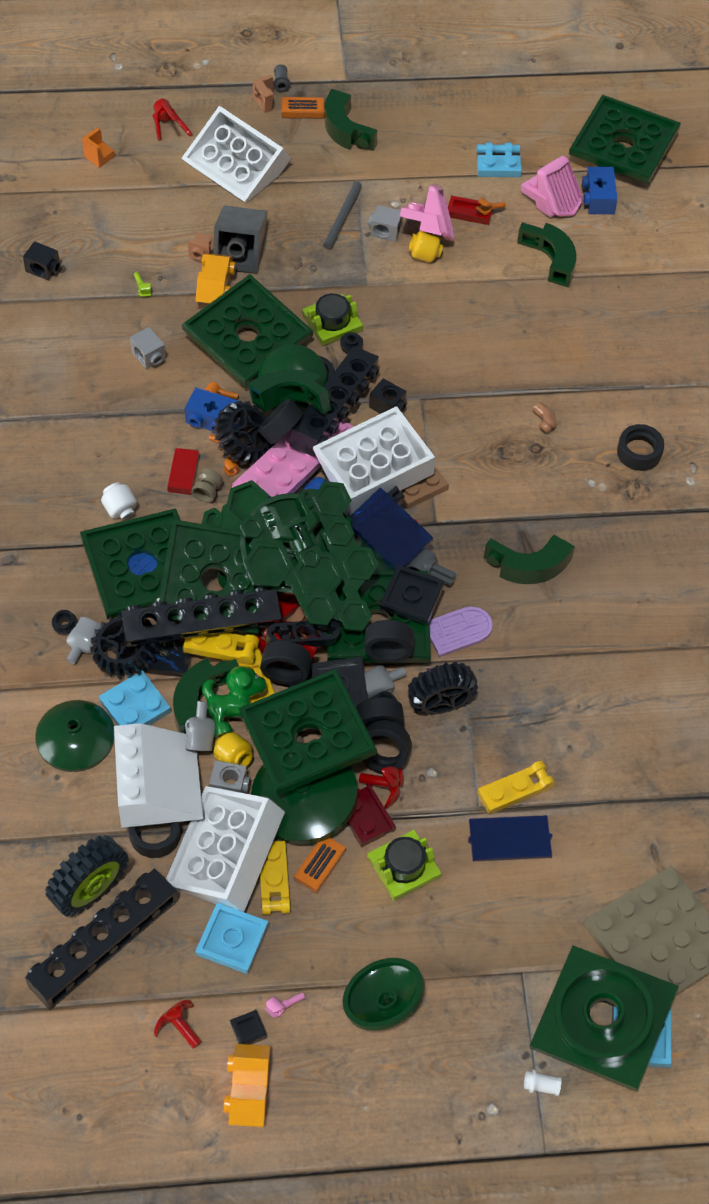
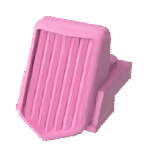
[521,156,583,217]
[400,184,454,241]

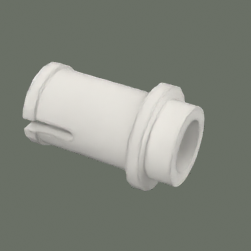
[524,1070,562,1096]

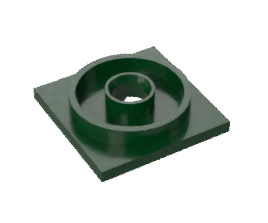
[569,94,681,184]
[182,274,313,387]
[80,508,180,619]
[159,519,262,636]
[327,571,431,663]
[239,669,378,795]
[530,945,679,1092]

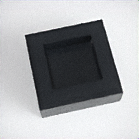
[230,1010,267,1045]

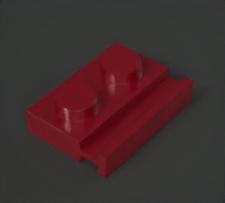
[347,784,396,848]

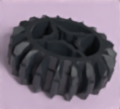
[213,400,275,465]
[90,612,160,680]
[408,662,478,716]

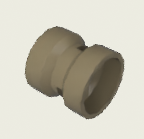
[191,468,223,503]

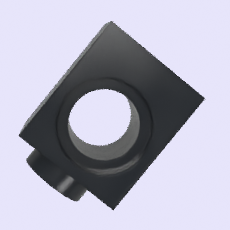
[23,241,61,281]
[369,378,407,414]

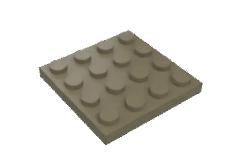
[583,865,709,996]

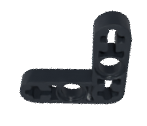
[265,619,340,647]

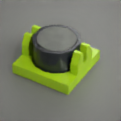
[302,293,363,346]
[367,830,442,901]

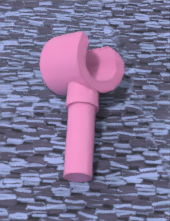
[265,992,305,1018]

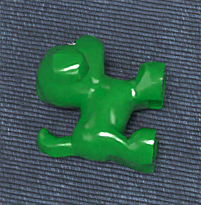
[202,666,267,739]

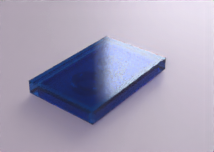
[349,487,433,570]

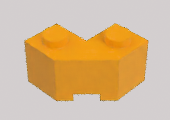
[195,253,236,303]
[224,1044,270,1127]

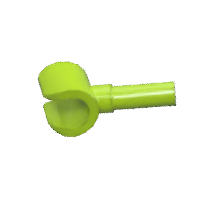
[134,272,151,297]

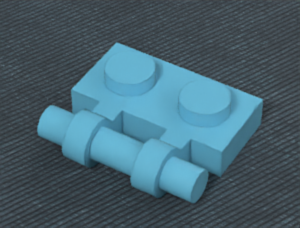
[476,142,522,177]

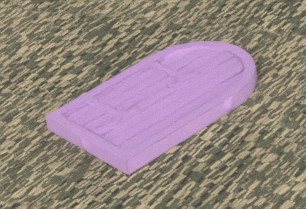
[430,606,493,657]

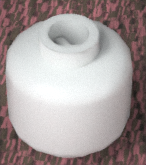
[101,482,138,520]

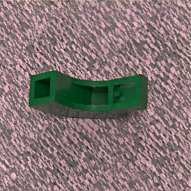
[325,89,377,151]
[517,222,576,288]
[248,370,331,414]
[484,534,575,584]
[173,658,239,734]

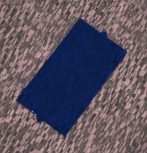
[468,815,553,862]

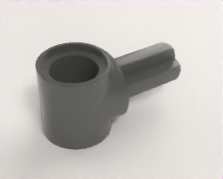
[406,548,456,585]

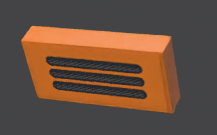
[282,97,324,118]
[294,838,346,893]

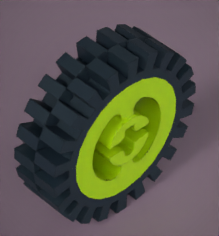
[45,835,129,917]

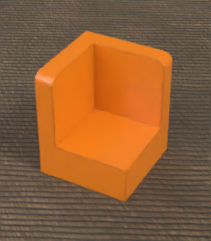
[82,128,115,168]

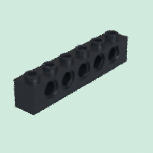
[289,346,380,457]
[121,587,281,647]
[25,868,178,1011]

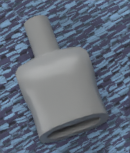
[66,617,102,665]
[365,665,406,699]
[185,701,215,751]

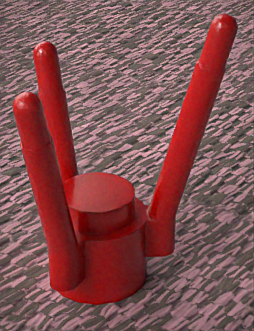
[152,98,192,141]

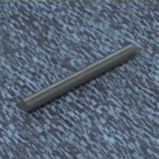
[323,182,362,249]

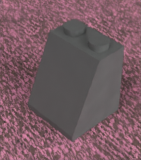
[213,205,267,273]

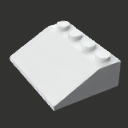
[181,106,291,203]
[313,406,435,515]
[114,723,203,828]
[166,786,285,912]

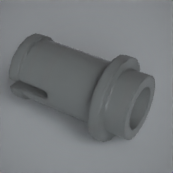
[273,64,290,92]

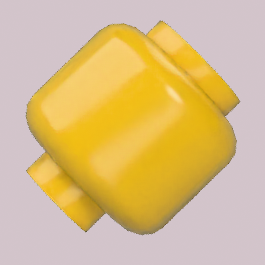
[408,231,443,263]
[213,732,253,766]

